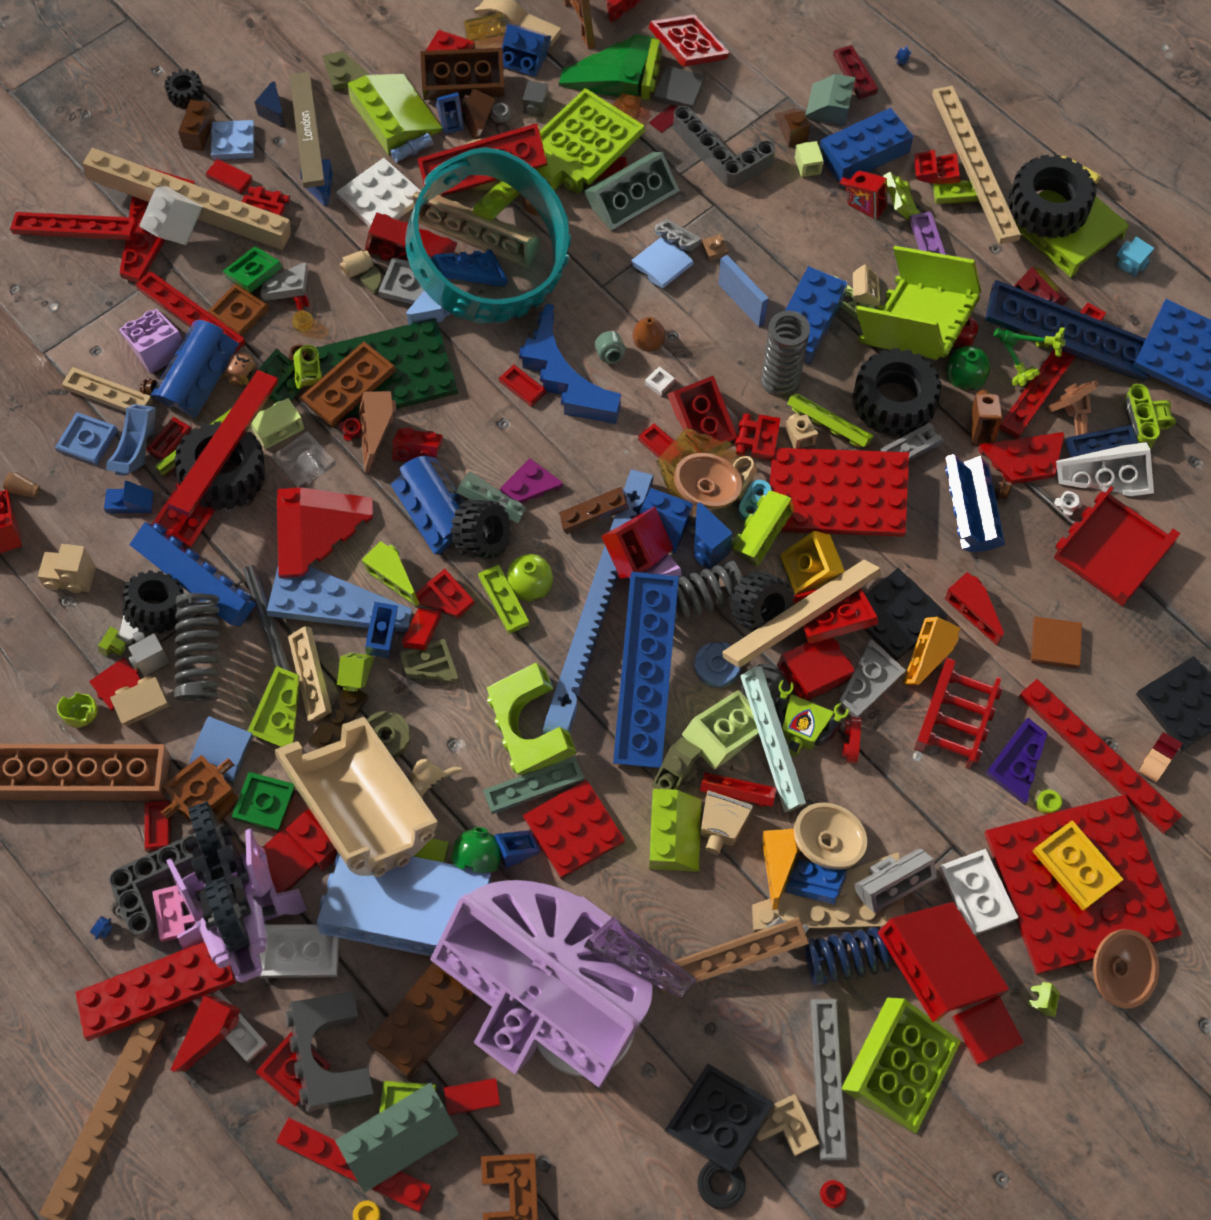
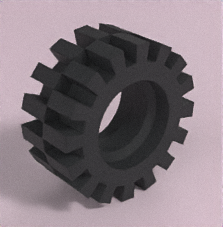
[164,69,204,108]

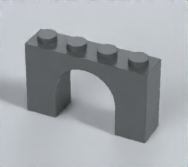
[285,991,374,1112]

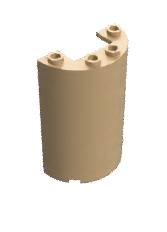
[275,717,438,877]

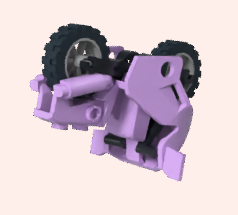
[166,801,307,983]

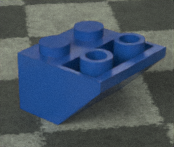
[502,24,552,76]

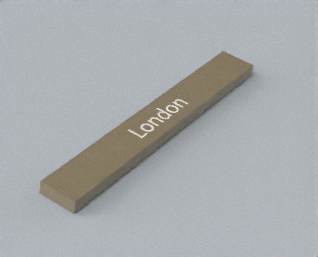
[289,72,325,188]

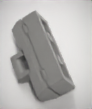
[854,849,937,913]

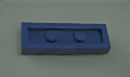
[1065,425,1138,457]

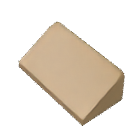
[853,264,880,306]

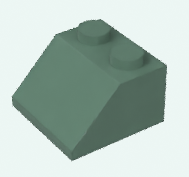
[806,74,855,125]

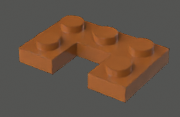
[481,1153,538,1220]

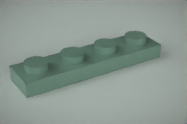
[483,757,584,815]

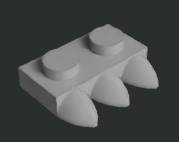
[654,219,702,252]

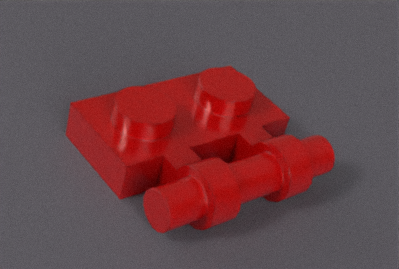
[241,186,290,216]
[735,413,781,460]

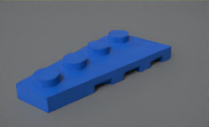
[431,249,508,287]

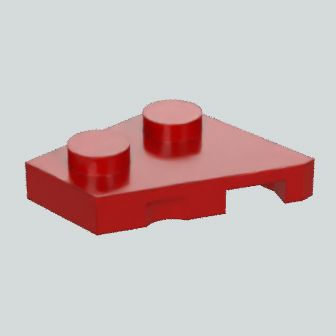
[415,568,475,618]

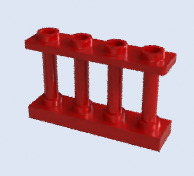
[914,658,1003,769]

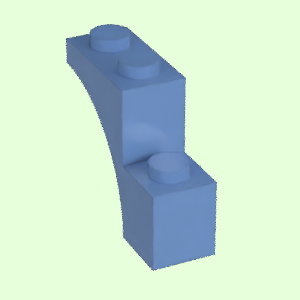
[106,404,156,476]

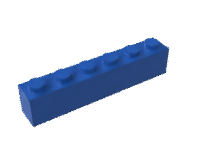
[129,522,256,627]

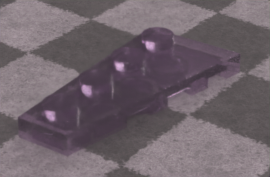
[584,917,697,999]

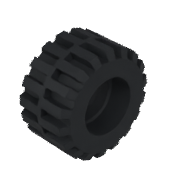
[451,500,511,559]
[122,570,184,634]
[730,571,794,631]

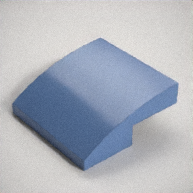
[189,716,254,782]

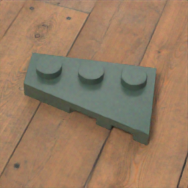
[456,471,526,523]

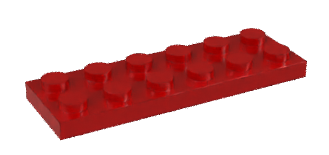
[417,123,548,196]
[75,942,236,1041]

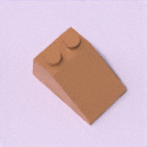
[359,391,396,473]

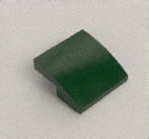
[248,348,301,403]

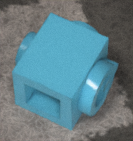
[1116,237,1154,277]

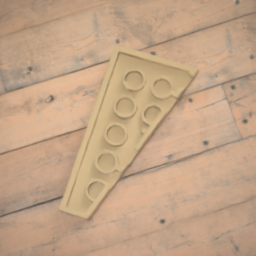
[752,852,905,932]

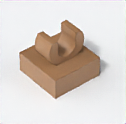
[701,233,729,261]

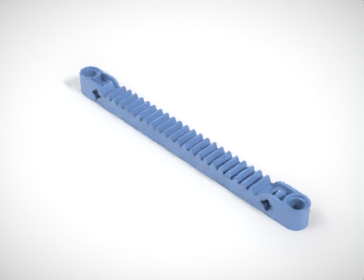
[543,469,654,735]

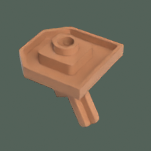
[1046,380,1099,435]

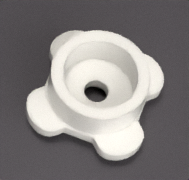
[1054,491,1082,516]

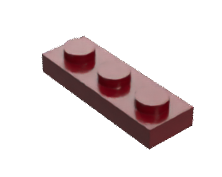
[833,45,878,100]

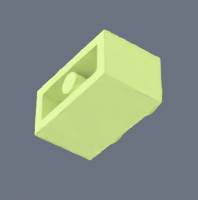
[251,398,304,449]

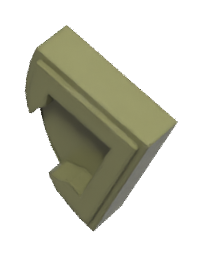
[359,266,381,295]

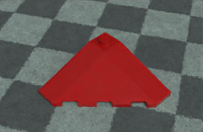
[277,487,373,578]

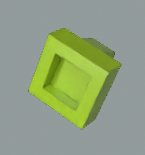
[98,626,126,657]
[1028,982,1060,1017]

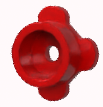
[338,417,361,441]

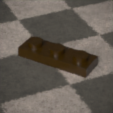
[308,689,369,749]

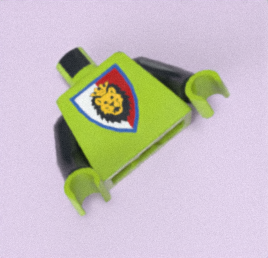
[775,680,850,757]

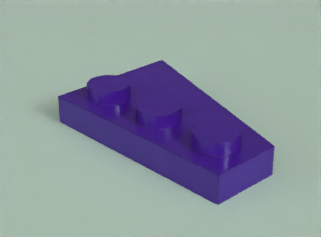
[985,718,1047,805]

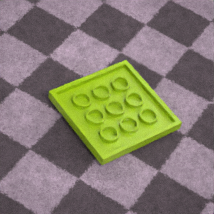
[540,88,646,185]

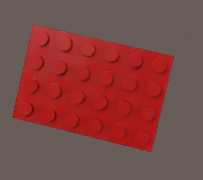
[770,448,909,537]

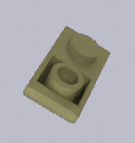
[652,737,702,790]

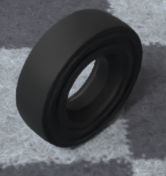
[697,1161,746,1209]

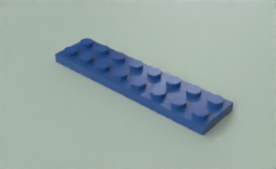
[613,572,679,768]

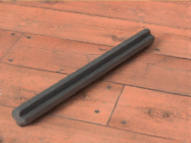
[243,565,291,672]

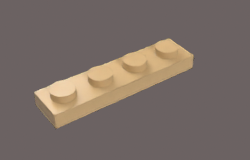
[61,367,152,412]
[288,626,332,723]

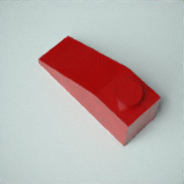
[944,572,1004,646]
[170,996,241,1072]

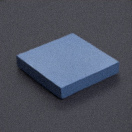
[55,412,118,466]

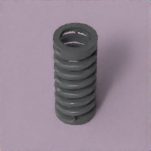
[761,310,810,397]
[675,560,742,623]
[174,593,220,702]

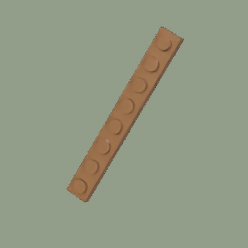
[39,1017,167,1220]

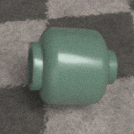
[595,331,626,364]

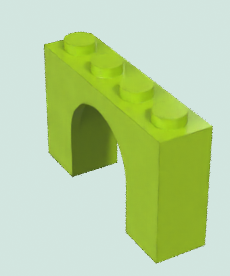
[487,663,577,776]

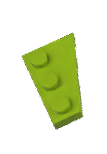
[248,666,300,747]

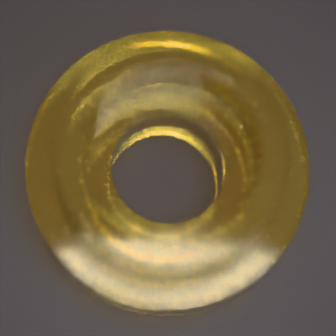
[292,310,314,332]

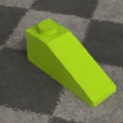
[362,541,419,607]

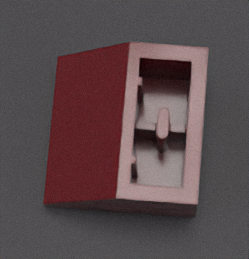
[1014,267,1070,306]

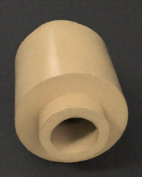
[340,251,373,278]

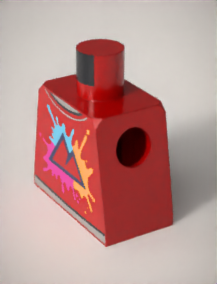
[839,171,887,220]

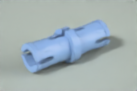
[391,133,433,163]

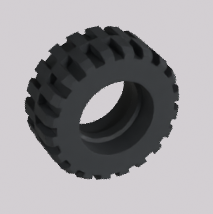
[1008,155,1096,239]
[853,348,942,436]
[175,421,265,510]

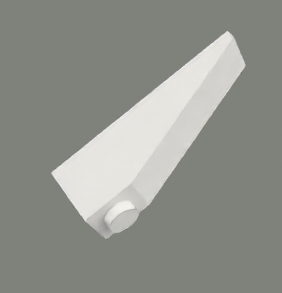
[1056,442,1154,496]

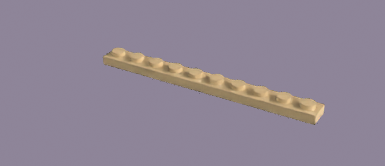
[932,86,1021,244]

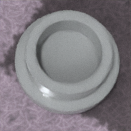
[490,103,511,123]

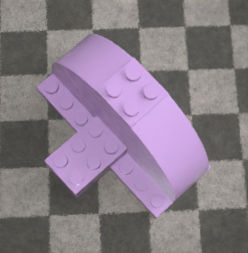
[430,880,652,1087]

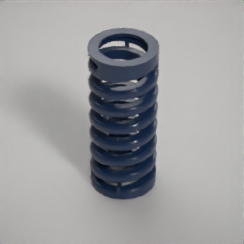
[804,925,900,986]

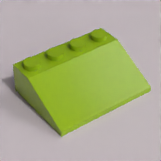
[348,74,443,156]
[841,998,961,1134]

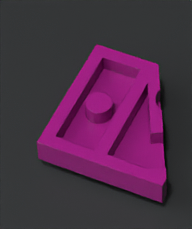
[500,458,563,504]

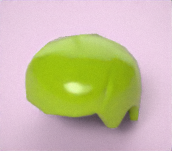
[57,692,98,728]

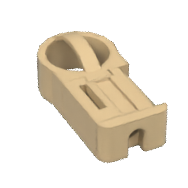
[733,456,757,501]

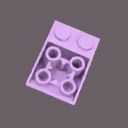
[119,309,183,374]

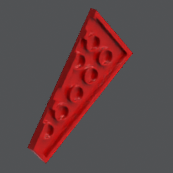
[119,166,195,283]

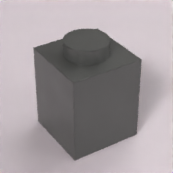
[523,81,548,116]

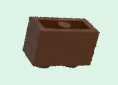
[178,100,215,151]

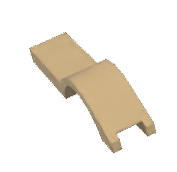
[474,0,561,47]

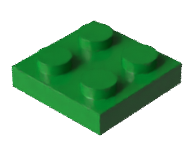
[223,246,283,293]
[232,772,296,832]

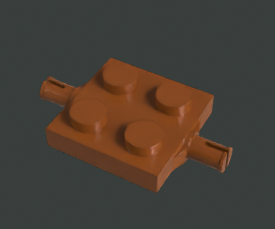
[161,755,235,820]

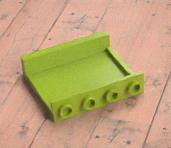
[1014,190,1129,278]

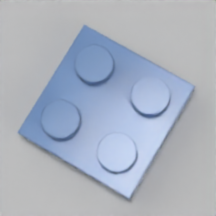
[211,120,255,160]

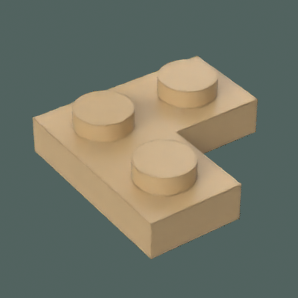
[756,1094,819,1157]

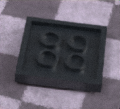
[864,568,948,661]
[1136,656,1211,751]
[664,1064,775,1175]

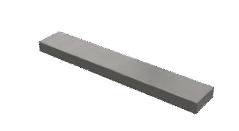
[810,999,847,1161]

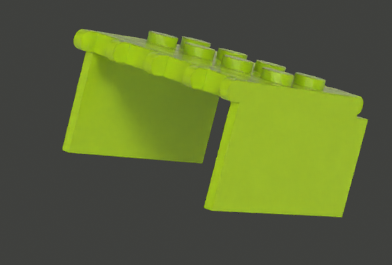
[856,246,982,360]

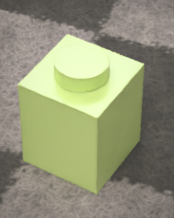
[795,141,823,178]

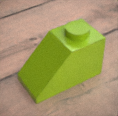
[337,652,374,692]

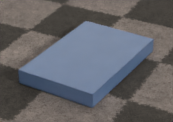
[718,255,768,327]

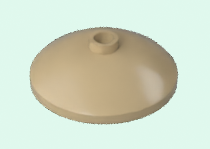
[794,803,867,870]

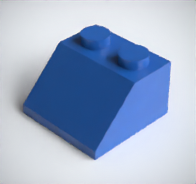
[640,488,693,554]
[694,502,733,570]

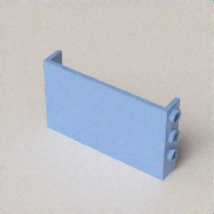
[317,853,493,956]

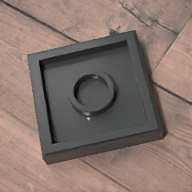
[654,65,705,110]

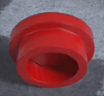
[820,1180,847,1209]

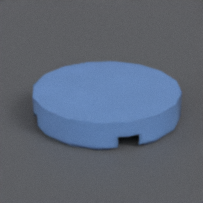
[694,642,741,688]

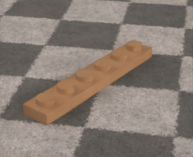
[654,917,809,994]

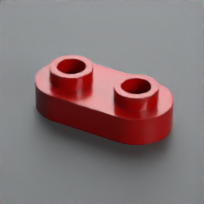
[842,716,861,764]

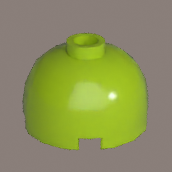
[507,554,553,602]

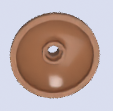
[674,453,742,509]
[1093,929,1159,1009]

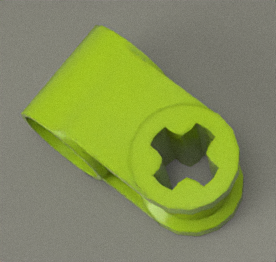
[293,344,322,389]

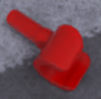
[291,294,310,310]

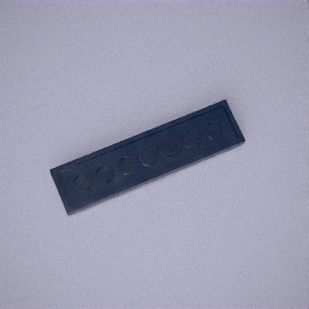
[985,280,1149,382]

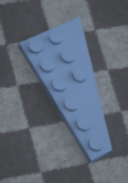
[267,566,412,633]

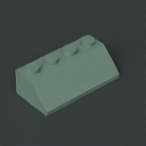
[584,152,680,230]
[335,1083,459,1193]

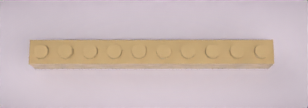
[83,148,291,251]

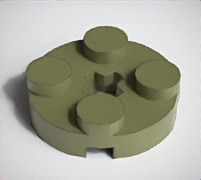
[367,711,410,758]

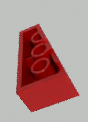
[364,212,458,261]

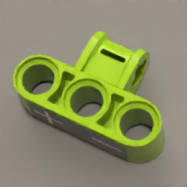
[1123,384,1176,449]

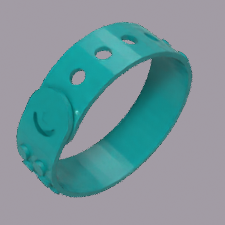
[405,148,571,324]

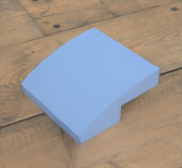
[631,237,694,288]

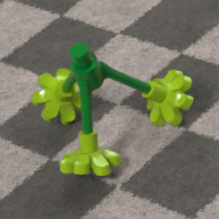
[994,327,1066,386]

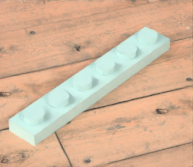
[741,666,806,812]

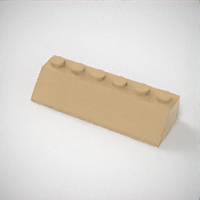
[413,192,540,268]

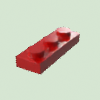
[700,772,776,807]

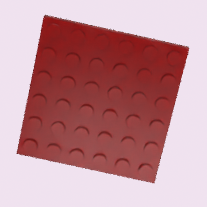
[984,795,1182,975]

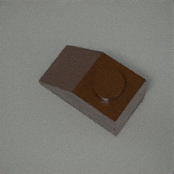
[461,88,495,140]
[775,109,810,147]

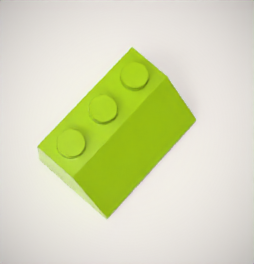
[732,490,795,567]
[649,789,701,872]

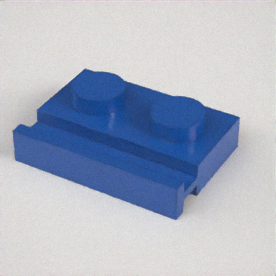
[786,859,847,905]

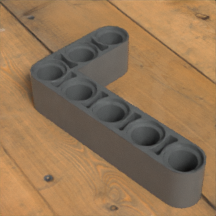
[673,106,776,188]
[109,824,224,941]

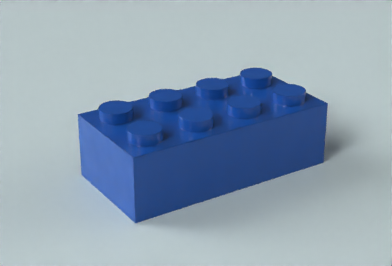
[820,108,914,183]
[785,266,848,365]

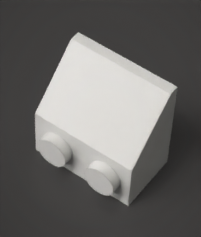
[139,186,203,245]

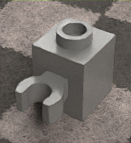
[128,631,170,677]

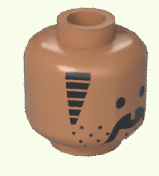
[224,352,257,387]

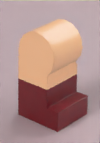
[1139,732,1183,783]

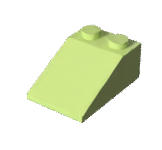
[682,690,759,770]

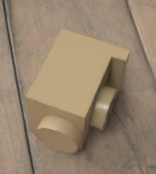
[785,413,818,449]

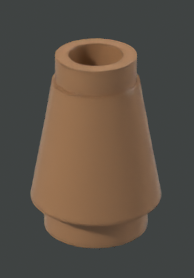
[3,472,41,498]

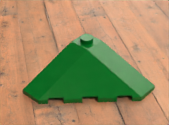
[559,34,656,101]

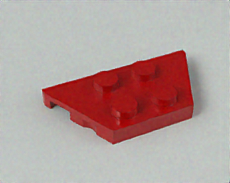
[978,432,1064,484]

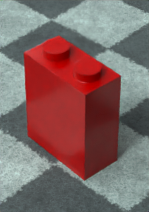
[777,638,855,701]

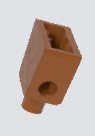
[970,390,1002,445]

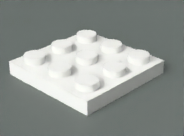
[336,158,421,227]

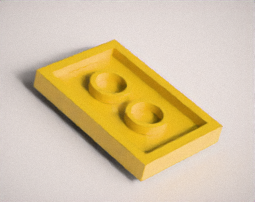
[1032,821,1123,911]

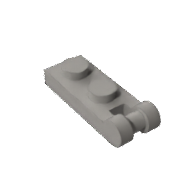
[880,423,944,461]

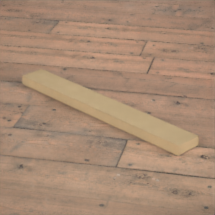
[722,560,881,668]

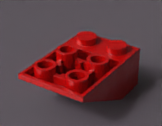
[0,490,22,553]
[601,507,674,578]

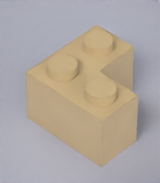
[38,544,96,593]

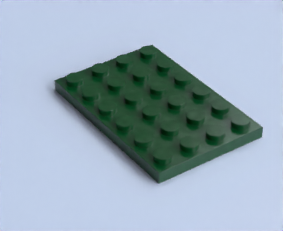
[316,318,458,426]

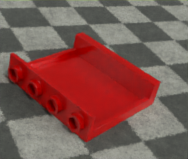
[1054,486,1181,607]
[877,902,1009,1022]

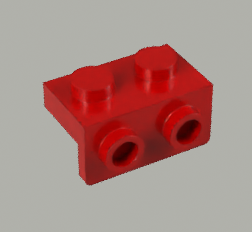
[392,428,443,462]

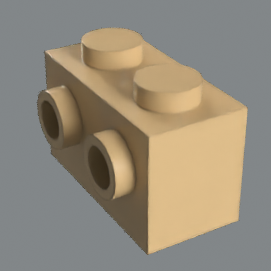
[110,676,171,726]

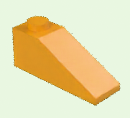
[902,617,961,685]
[762,829,800,910]

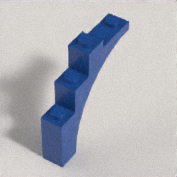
[519,304,621,424]

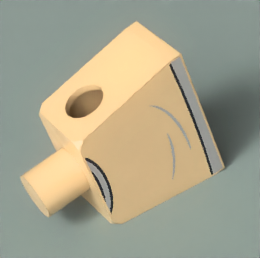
[700,791,753,854]

